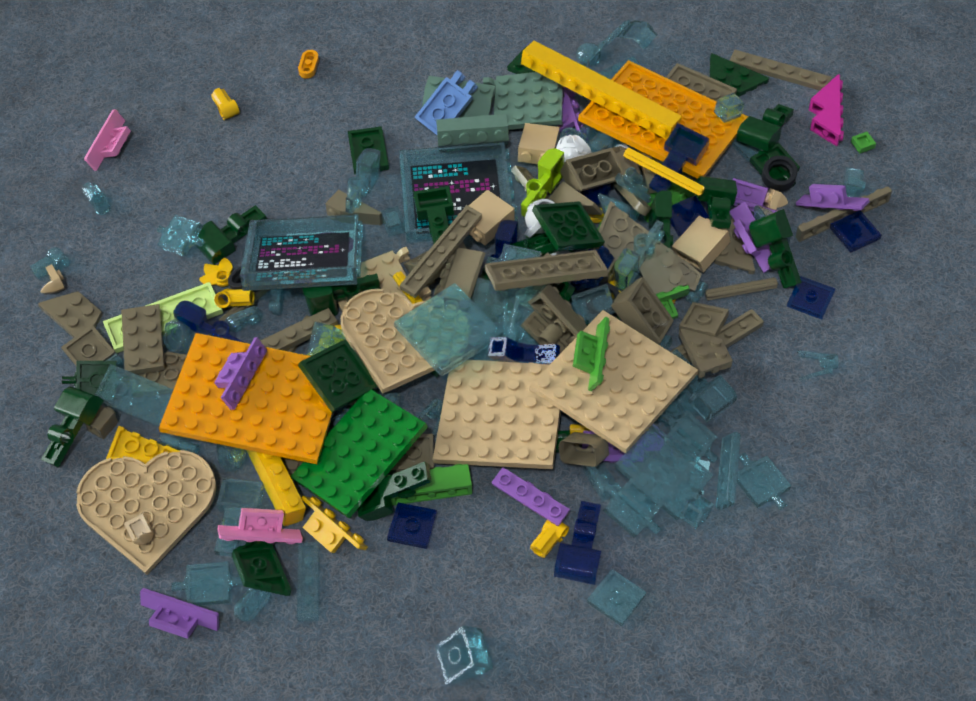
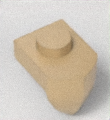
[765,188,788,210]
[41,264,65,294]
[124,513,154,545]

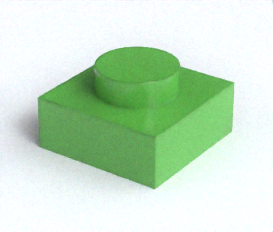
[851,132,876,153]

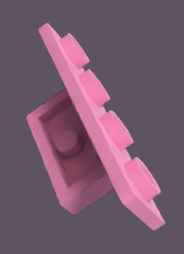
[84,109,131,171]
[217,508,303,544]

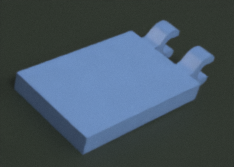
[414,70,478,135]

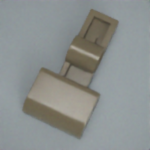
[520,310,571,363]

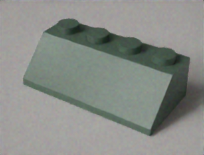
[422,76,495,118]
[436,114,509,150]

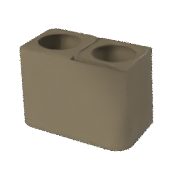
[559,432,609,467]

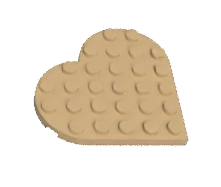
[341,289,470,394]
[76,450,216,575]

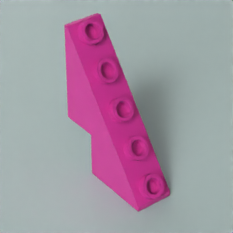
[809,74,844,147]

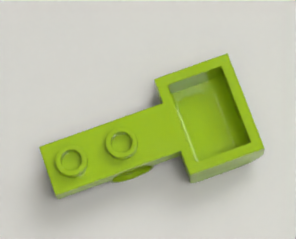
[521,148,564,217]

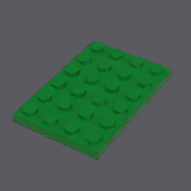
[290,389,428,518]

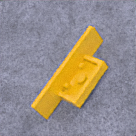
[301,496,368,553]

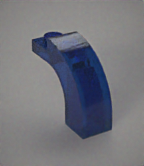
[488,337,560,364]

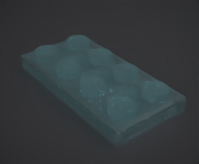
[95,364,173,427]

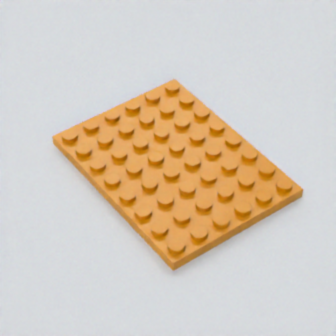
[578,60,749,179]
[159,333,333,464]

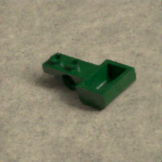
[736,104,794,152]
[697,176,737,229]
[413,186,454,245]
[649,190,673,249]
[192,205,267,265]
[749,209,802,288]
[302,273,381,316]
[41,387,104,468]
[358,461,432,521]

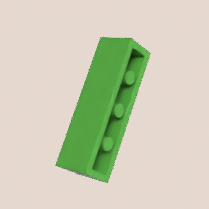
[388,464,472,506]

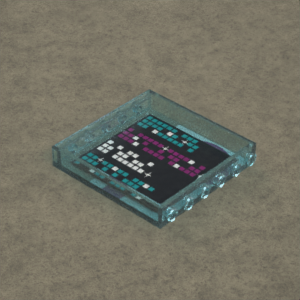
[399,142,518,243]
[240,214,363,291]

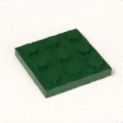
[532,201,605,251]
[298,339,378,413]

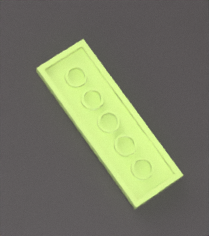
[103,282,223,353]

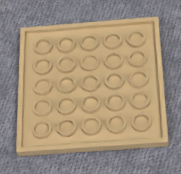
[530,310,698,454]
[433,359,561,469]

